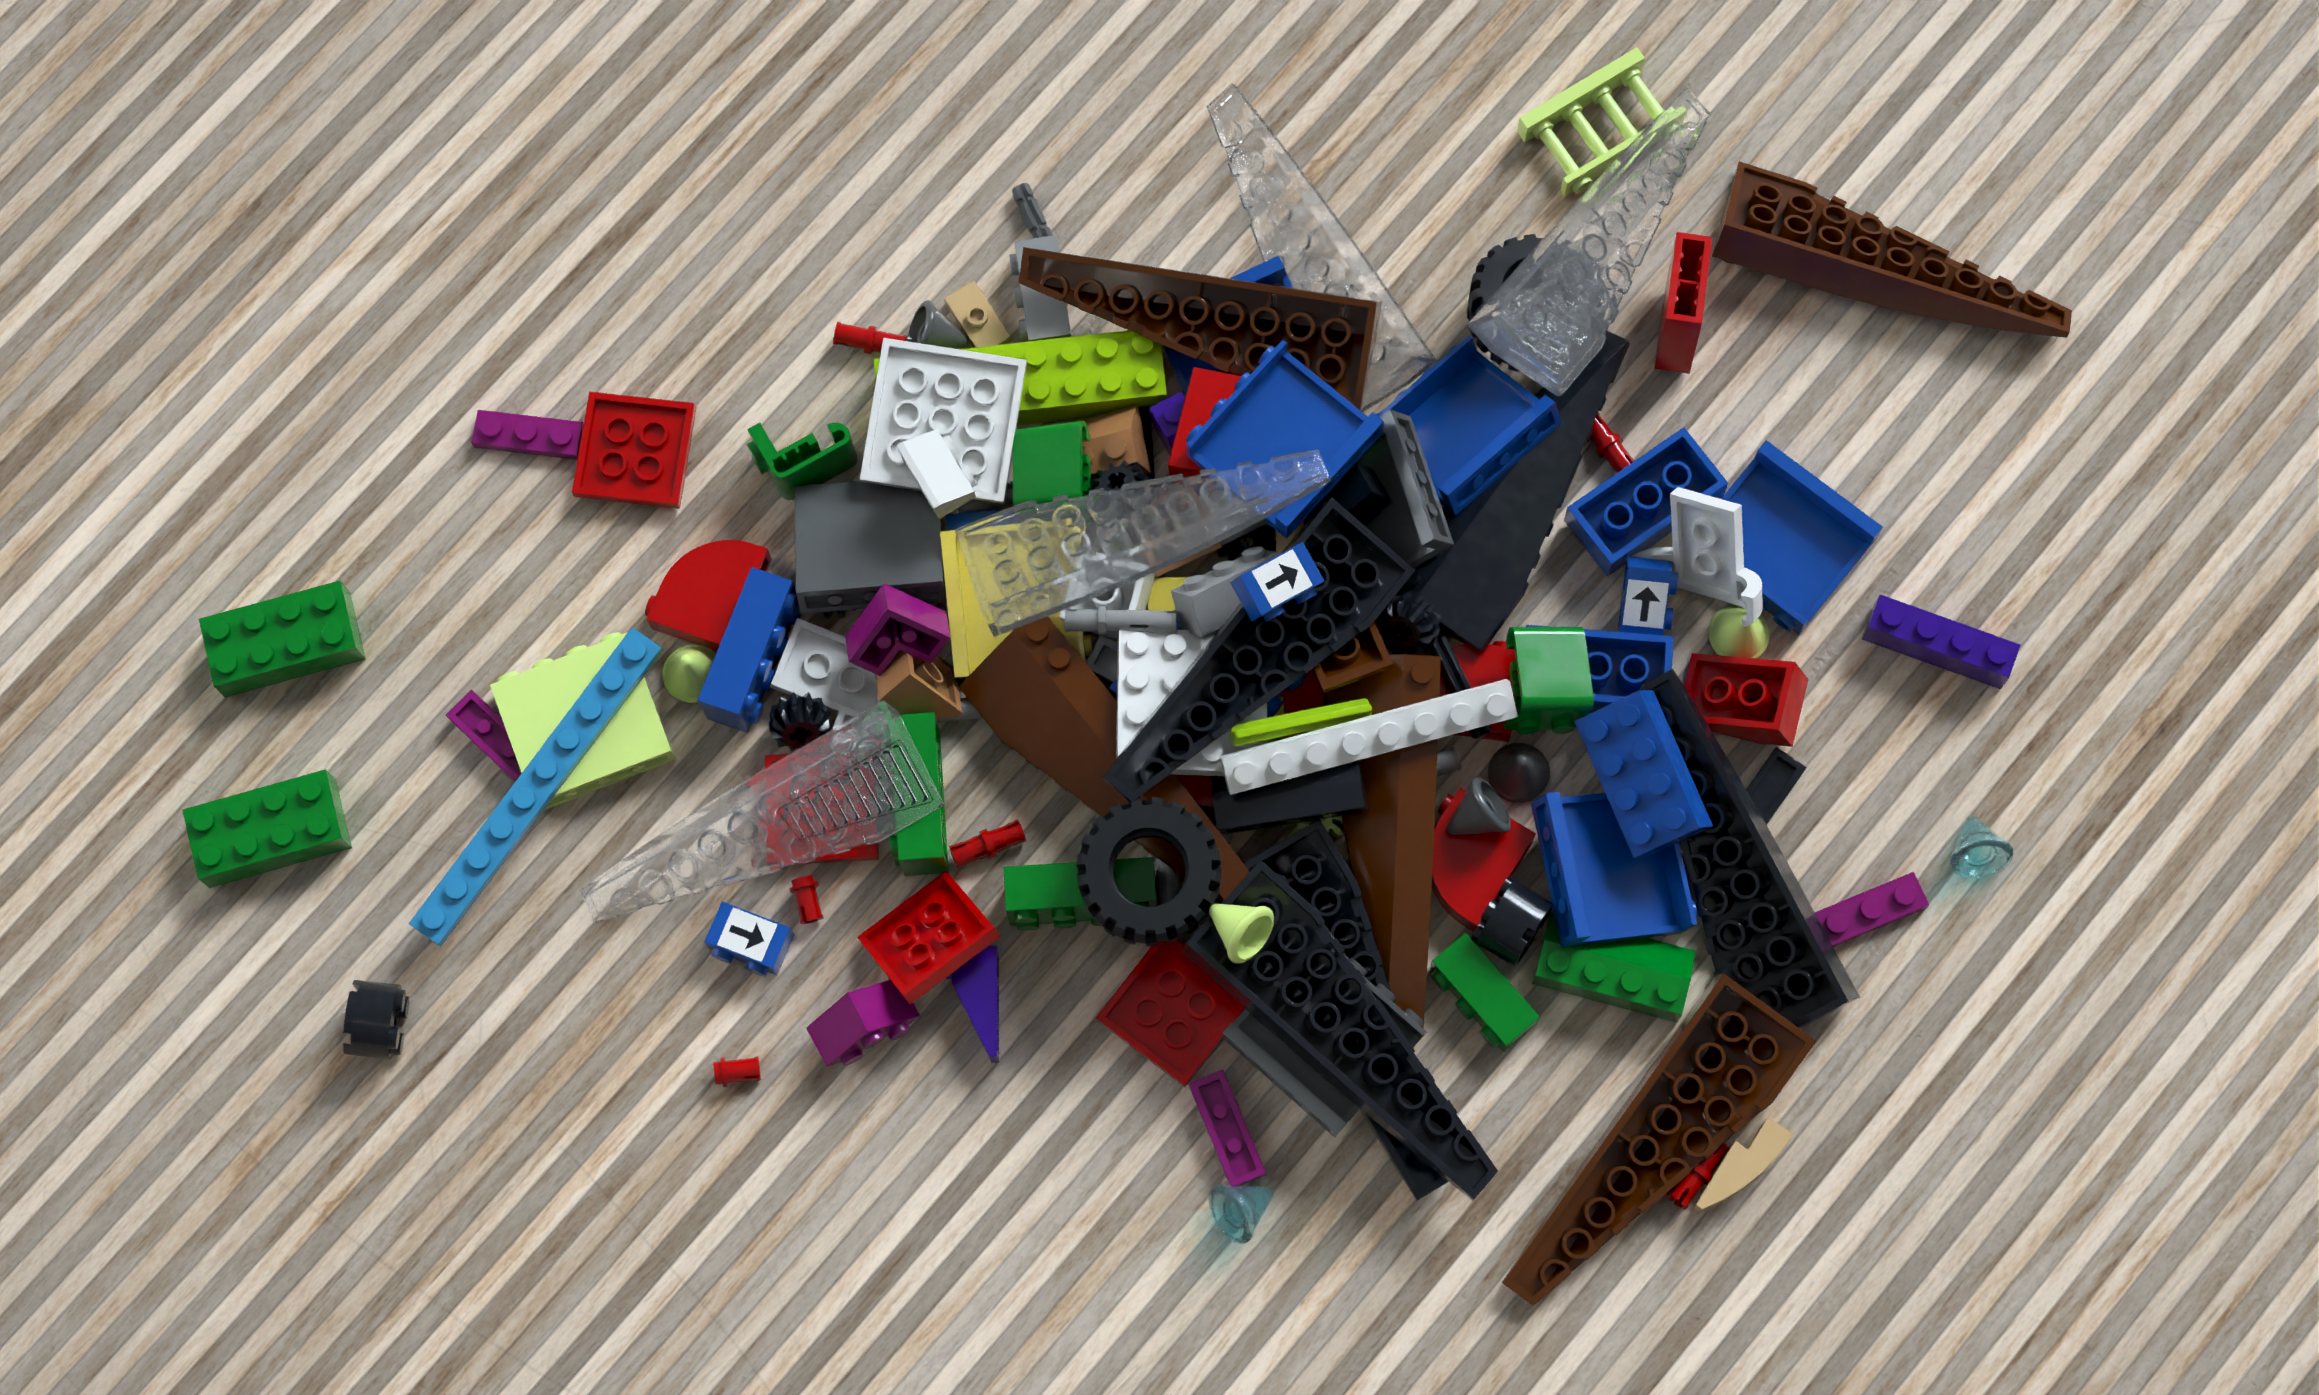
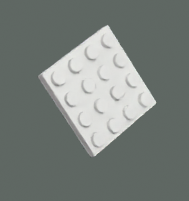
[860,338,1027,504]
[1116,630,1267,776]

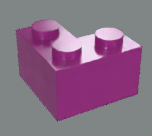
[845,584,951,676]
[806,980,920,1066]

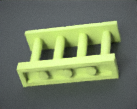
[1517,47,1685,197]

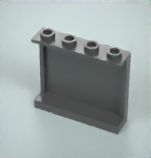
[1304,410,1454,568]
[794,481,946,614]
[1221,958,1427,1138]

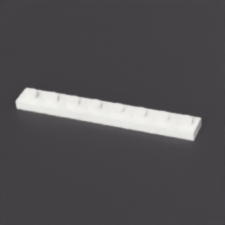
[1219,679,1518,795]

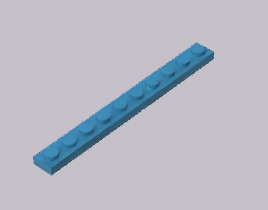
[409,627,663,947]

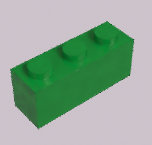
[1430,932,1540,1052]

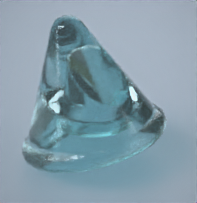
[1950,815,2014,879]
[1209,1184,1273,1244]

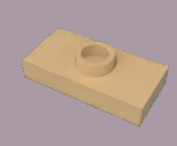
[944,281,1012,348]

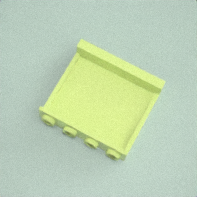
[490,632,676,810]

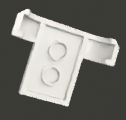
[1632,487,1763,627]
[770,618,881,751]

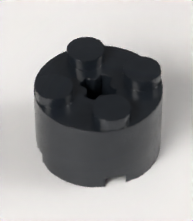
[1471,876,1553,966]
[343,980,409,1059]

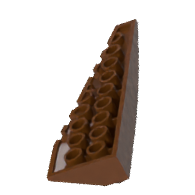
[1712,161,2072,338]
[1018,247,1382,410]
[959,609,1249,904]
[1324,654,1441,1029]
[1502,974,1816,1306]

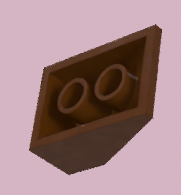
[1311,622,1393,693]

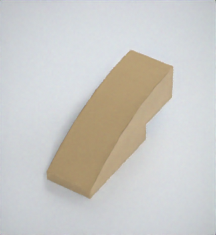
[1692,1118,1794,1214]

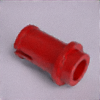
[789,875,824,924]
[713,1056,761,1087]

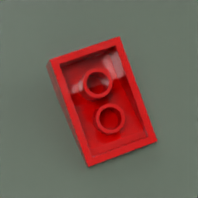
[1684,653,1808,747]

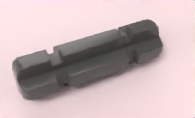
[1012,183,1053,238]

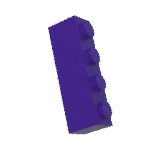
[1862,594,2021,689]

